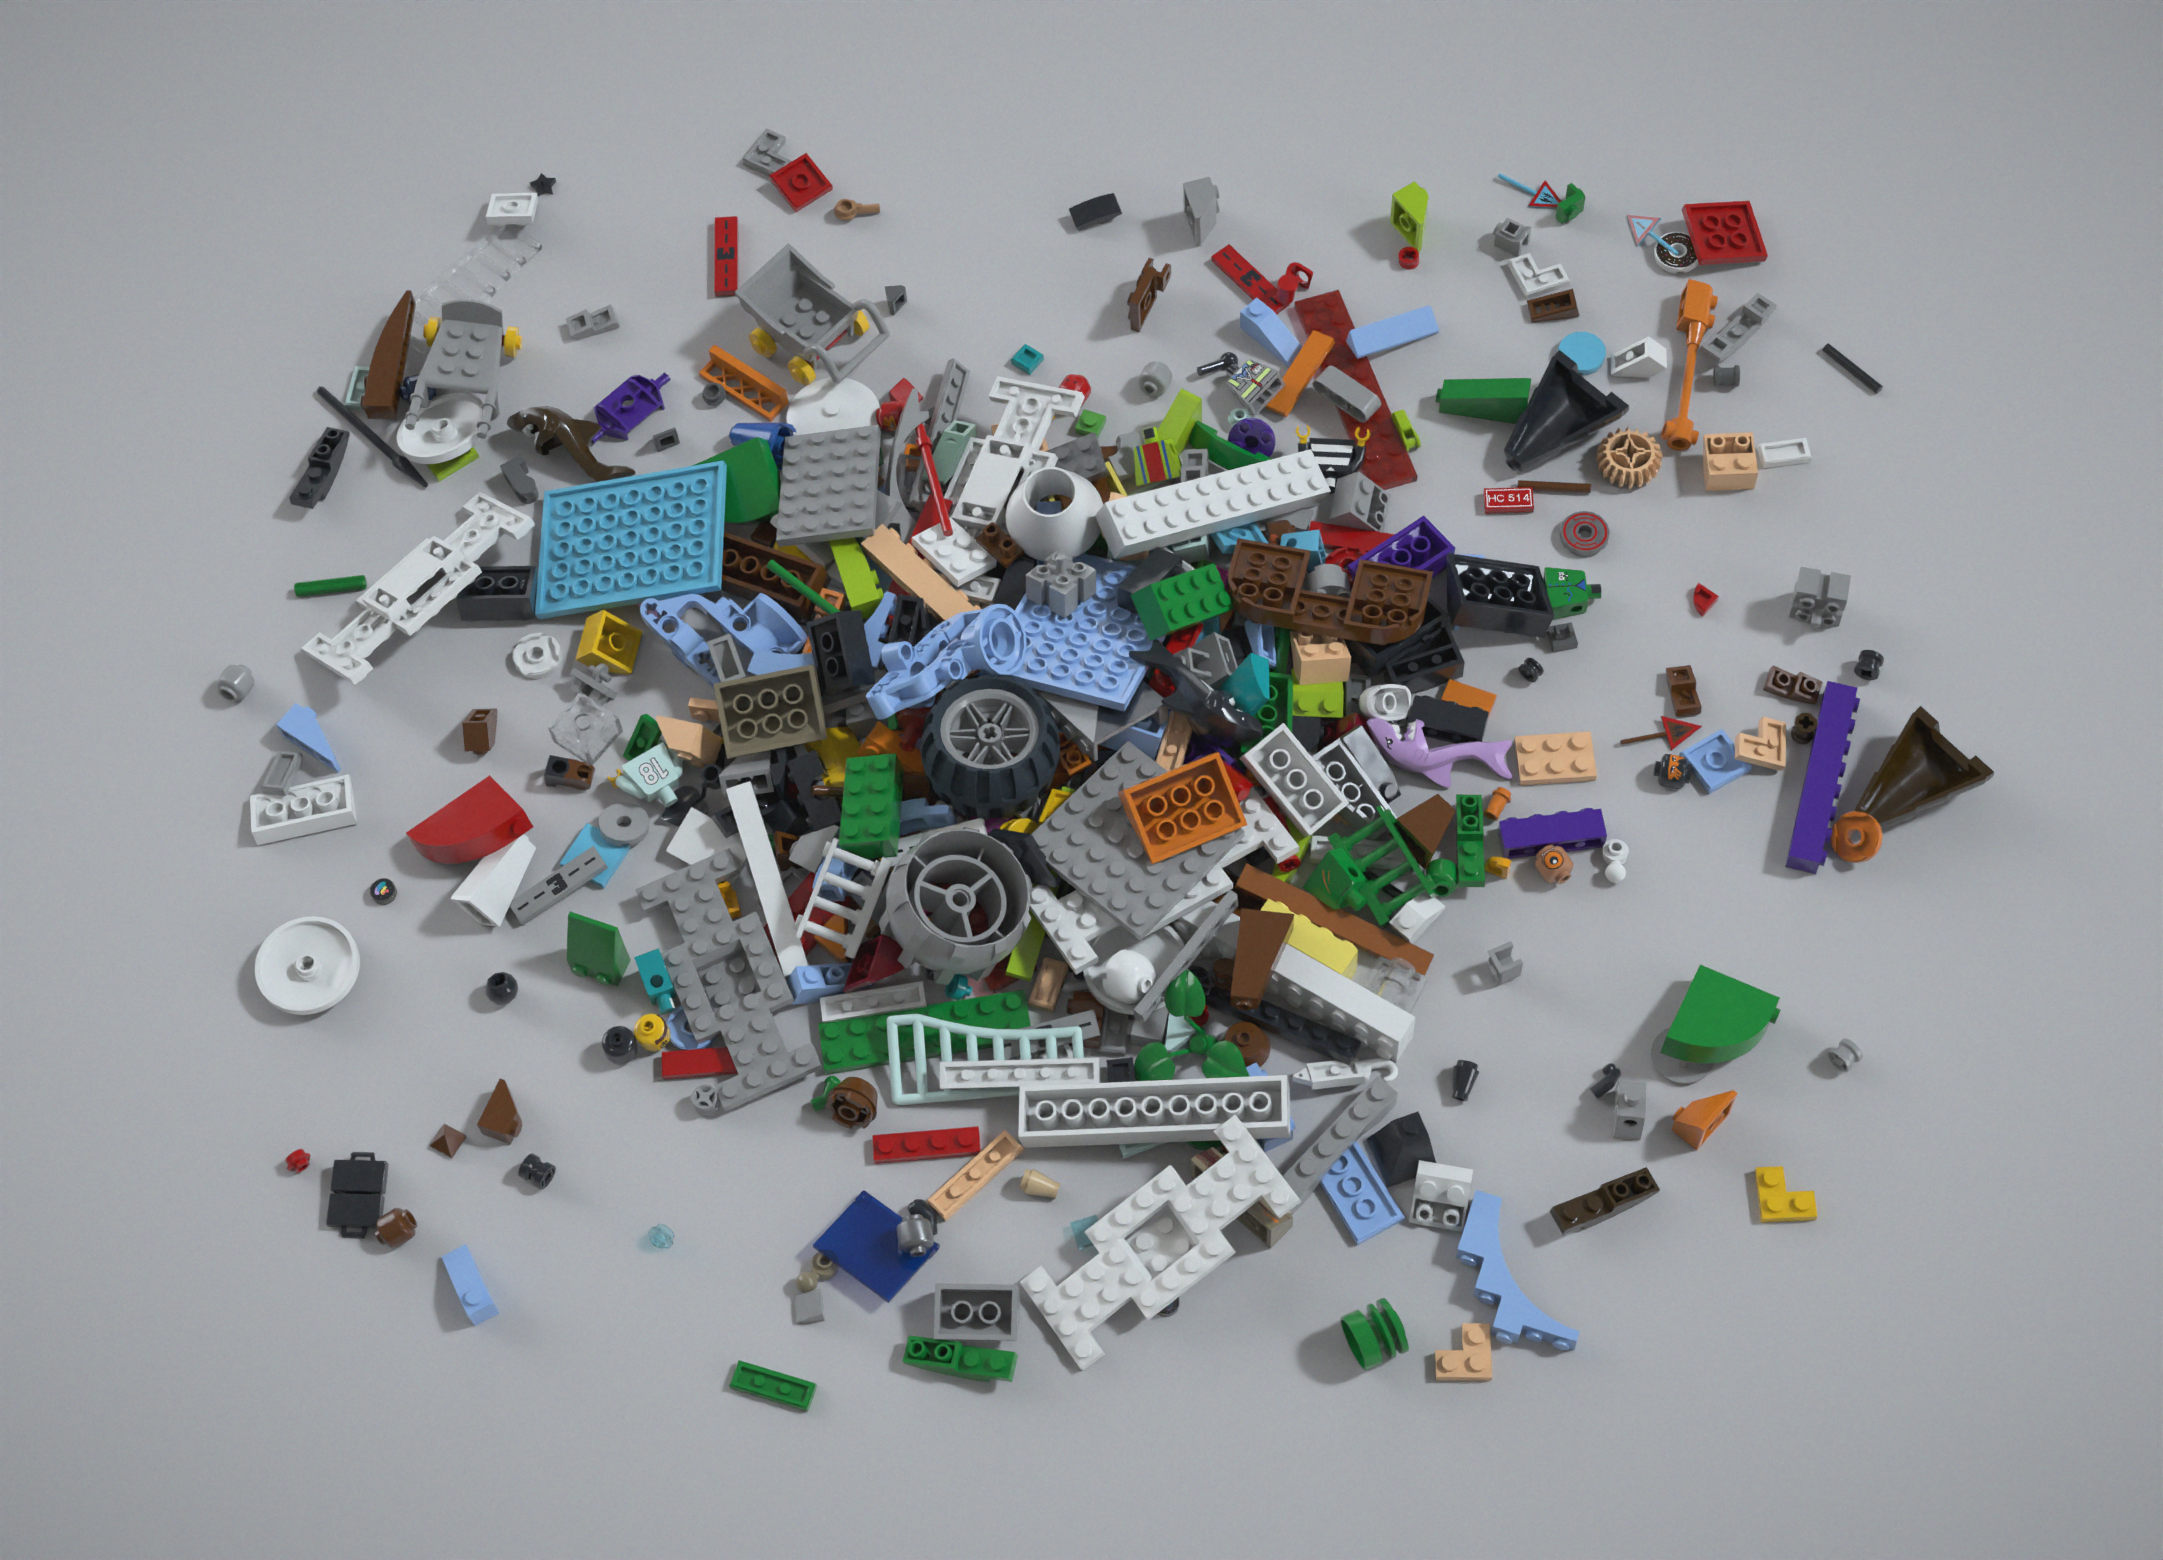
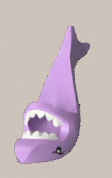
[1366,718,1513,788]

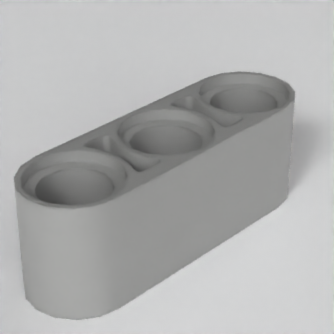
[1312,366,1381,423]

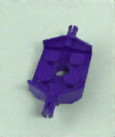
[591,372,671,444]

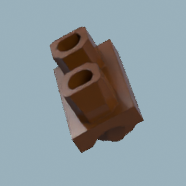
[976,522,1024,569]

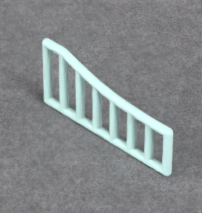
[886,1014,1084,1106]

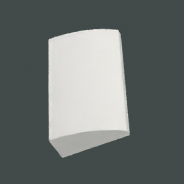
[250,774,357,845]

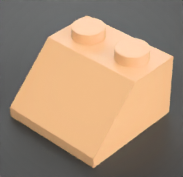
[656,715,722,768]

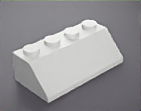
[1239,723,1349,838]

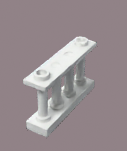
[793,838,893,959]

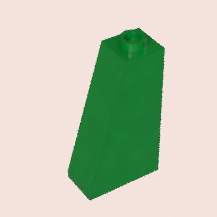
[1435,378,1531,424]

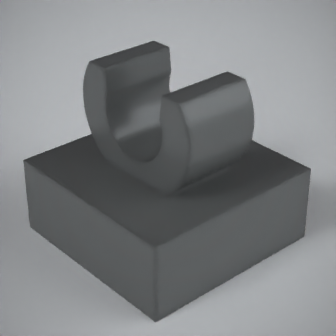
[1547,622,1578,652]

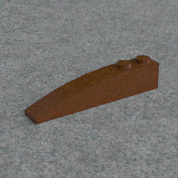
[361,290,416,420]

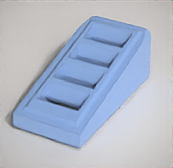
[1244,620,1276,669]

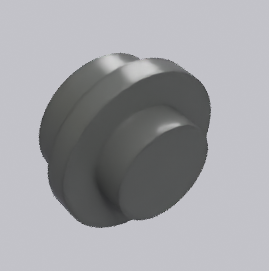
[702,382,726,406]

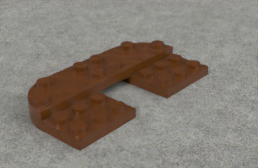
[1227,538,1433,646]

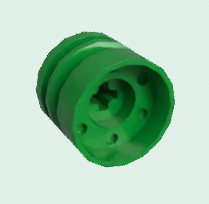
[1340,1298,1409,1371]

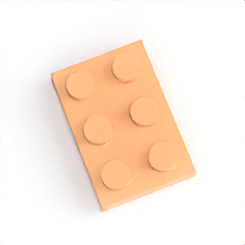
[1514,731,1597,785]

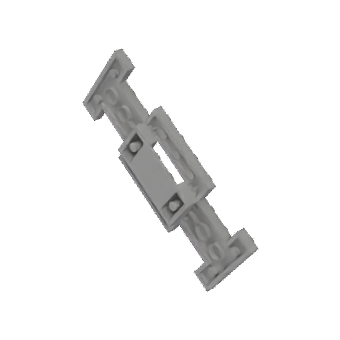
[635,848,823,1111]

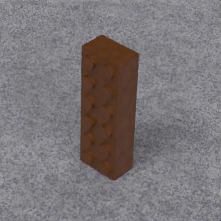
[721,532,831,620]

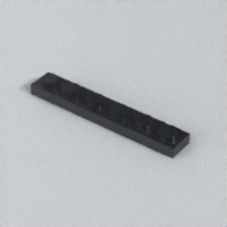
[1206,986,1361,1066]

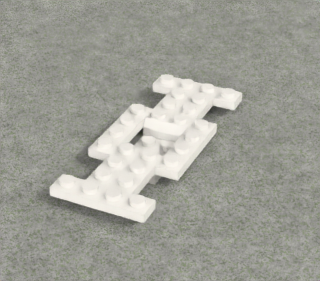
[932,376,1085,605]
[302,492,535,685]
[1029,787,1299,974]
[1020,1115,1301,1371]

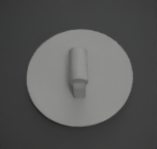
[1651,1028,1715,1084]

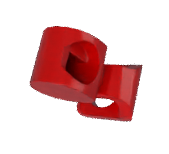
[1274,262,1313,305]

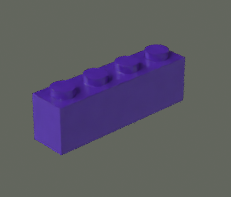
[1497,808,1607,859]

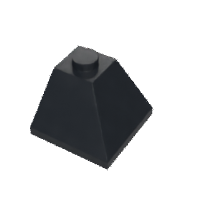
[1367,1111,1436,1188]

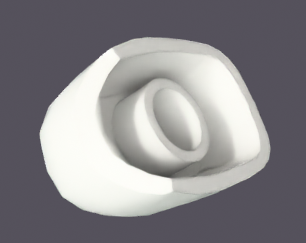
[1359,684,1411,721]

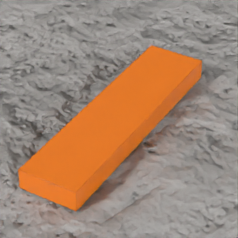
[1266,330,1335,418]

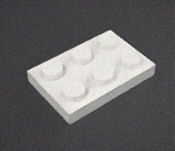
[912,517,997,587]

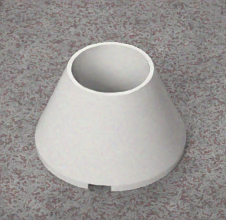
[1006,467,1103,561]

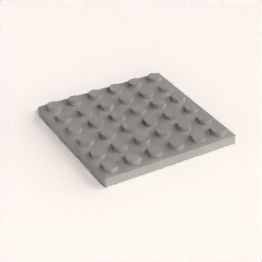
[1031,741,1245,941]

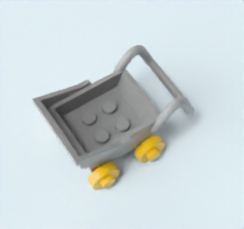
[735,243,890,386]

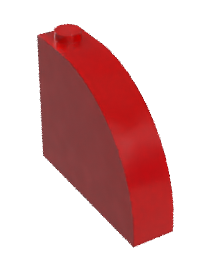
[406,775,534,864]

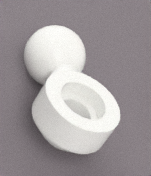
[1602,839,1629,883]

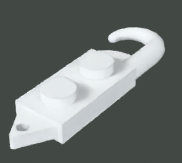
[1292,1058,1398,1090]

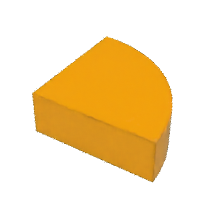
[1484,857,1512,879]

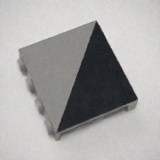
[1032,680,1168,761]

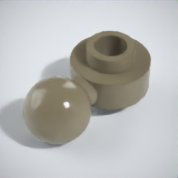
[796,1250,839,1293]

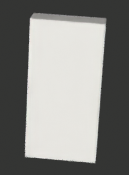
[1757,438,1812,469]

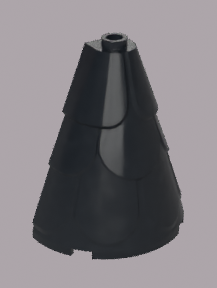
[1504,350,1629,471]

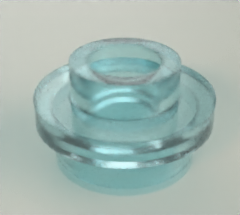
[648,1223,675,1249]

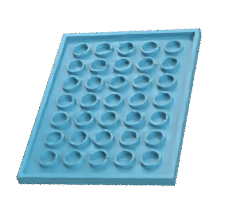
[535,461,727,619]

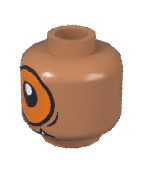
[1535,845,1574,884]

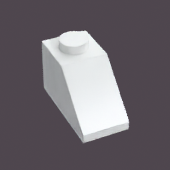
[1611,337,1667,378]
[1389,891,1446,944]

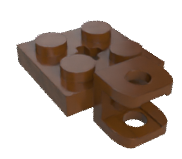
[1127,258,1171,332]

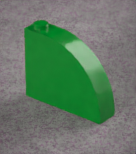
[692,437,781,525]
[1660,964,1781,1064]

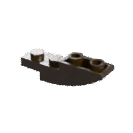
[1549,1167,1660,1235]

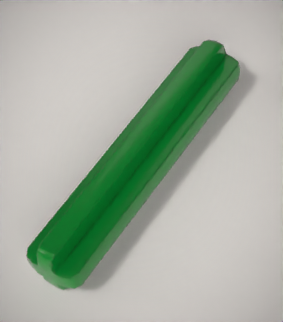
[294,575,367,597]

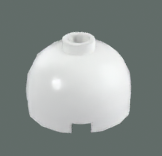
[1103,949,1156,1004]

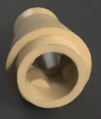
[1019,1169,1060,1199]

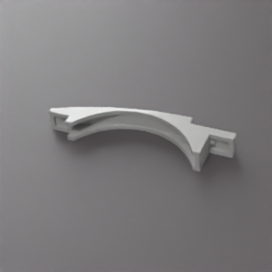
[885,389,929,545]

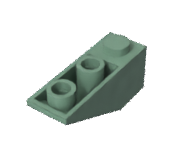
[923,420,977,485]

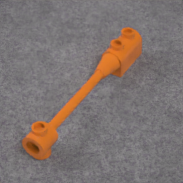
[1661,279,1718,451]

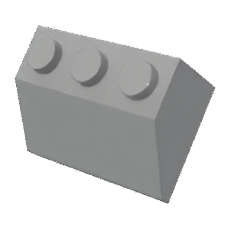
[933,1283,1020,1341]

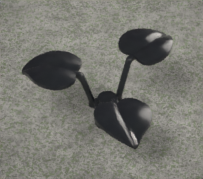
[662,724,768,826]

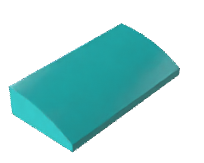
[1218,653,1270,749]

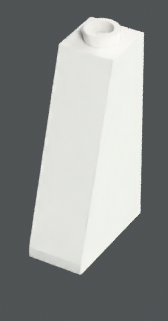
[451,834,536,927]

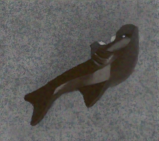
[507,406,636,482]

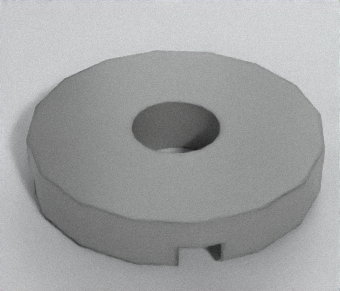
[598,803,649,846]

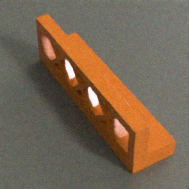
[699,344,789,422]

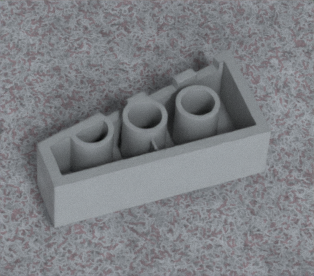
[1312,738,1397,840]

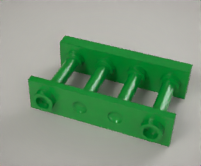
[1328,805,1437,928]

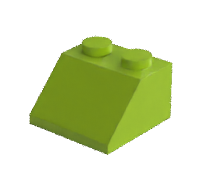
[1390,181,1429,252]
[1291,669,1344,721]

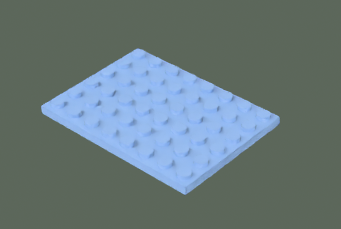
[981,553,1166,712]

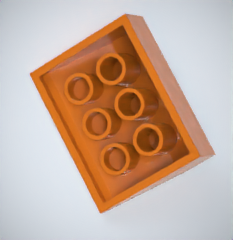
[1117,752,1248,864]

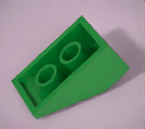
[566,911,631,986]

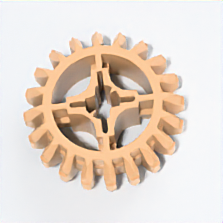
[1596,427,1662,489]

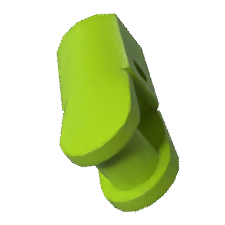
[1390,409,1421,452]

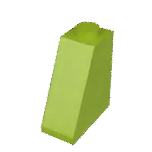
[1157,388,1202,455]

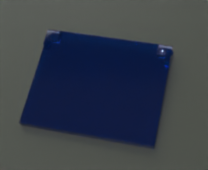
[813,1190,940,1303]

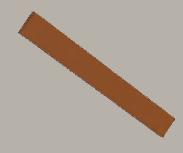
[1235,863,1434,979]

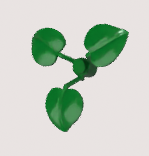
[1134,970,1250,1081]

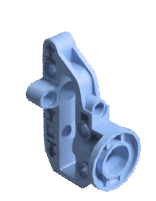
[640,593,808,688]
[866,604,1027,720]

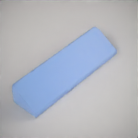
[1346,305,1439,359]

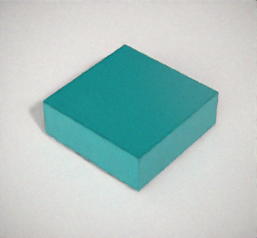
[1011,344,1044,375]

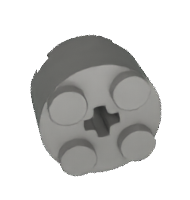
[1302,564,1352,598]

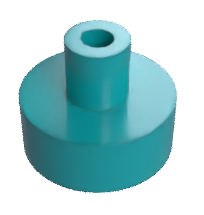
[945,974,972,1000]

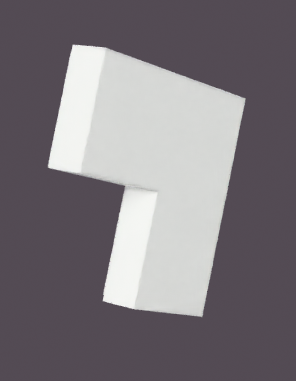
[1508,253,1570,300]

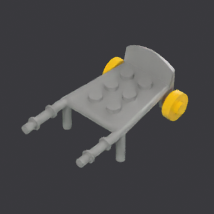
[405,299,523,439]

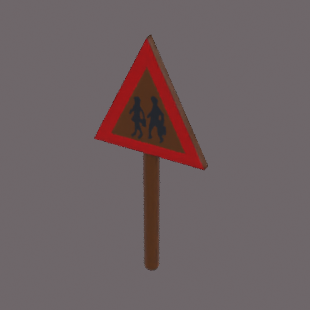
[1620,716,1702,751]

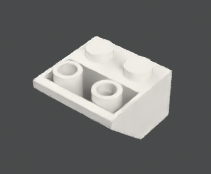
[1409,1160,1473,1232]

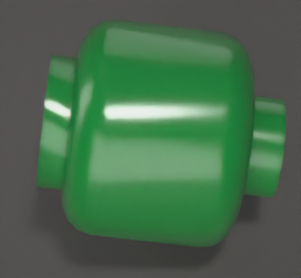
[1424,858,1458,897]

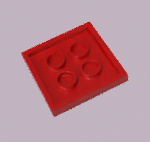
[1682,201,1768,265]

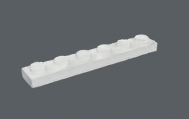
[940,1058,1100,1089]

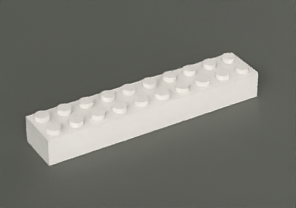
[1095,449,1331,559]
[1173,901,1415,1063]
[1018,1075,1290,1148]

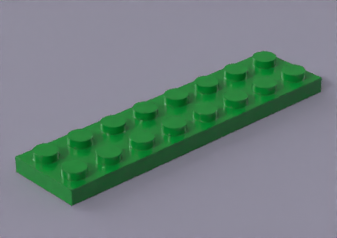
[818,990,1031,1075]

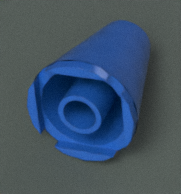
[729,423,797,470]

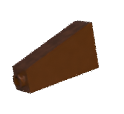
[1231,908,1294,1010]

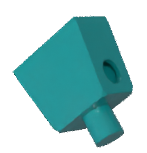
[634,948,676,1014]

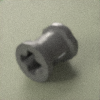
[1713,365,1740,387]

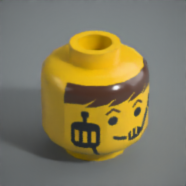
[634,1013,671,1052]

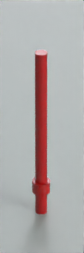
[915,423,953,537]

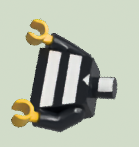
[1295,425,1370,494]

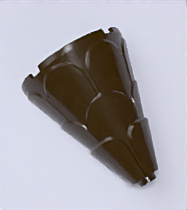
[1855,706,1994,829]

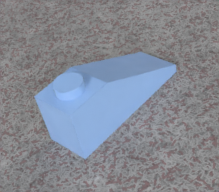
[1240,298,1302,367]
[276,703,341,773]
[442,1244,499,1326]

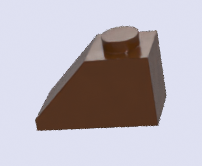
[462,708,498,755]
[477,1078,522,1145]

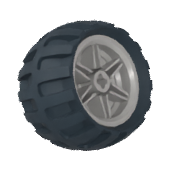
[920,674,1060,820]

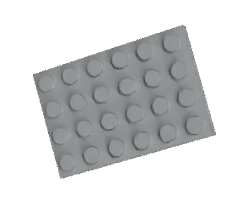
[776,425,881,547]

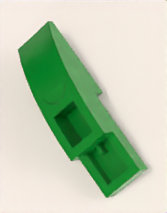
[1456,794,1485,887]
[902,1336,1018,1382]

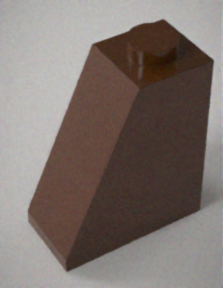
[1389,794,1456,869]

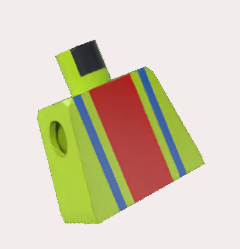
[1134,427,1183,486]

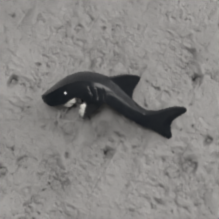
[1129,639,1263,747]

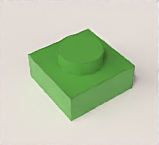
[1075,409,1106,438]

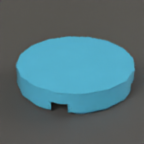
[1558,332,1606,375]

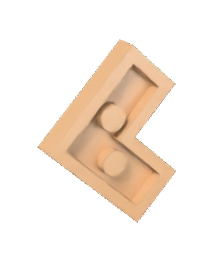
[1735,716,1786,771]
[1435,1323,1492,1381]

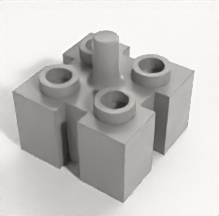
[1026,550,1096,618]
[1789,567,1851,628]

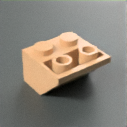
[1703,432,1758,491]
[1290,630,1351,685]

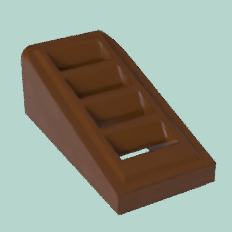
[1527,289,1580,323]

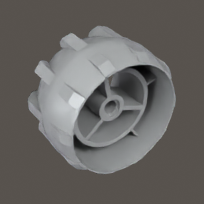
[879,827,1033,985]

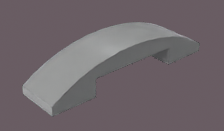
[1700,293,1777,361]

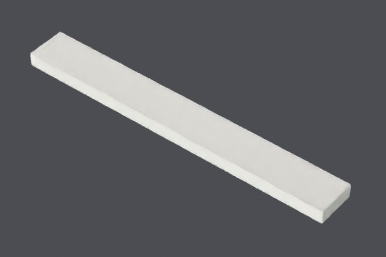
[726,781,809,979]

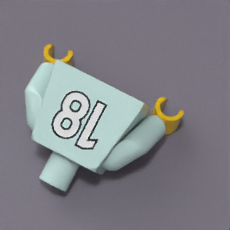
[607,742,683,807]

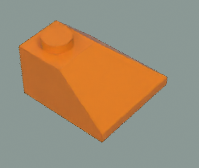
[1671,1090,1738,1150]

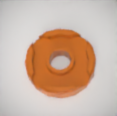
[1830,811,1883,863]

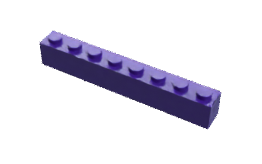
[1785,681,1860,874]

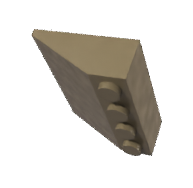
[713,664,827,759]

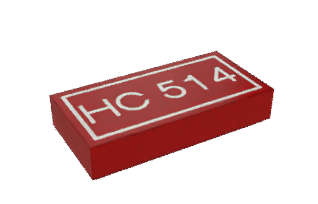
[1483,487,1534,513]

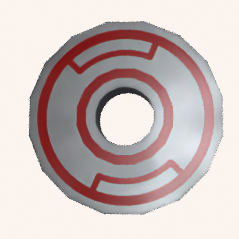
[1560,511,1610,557]

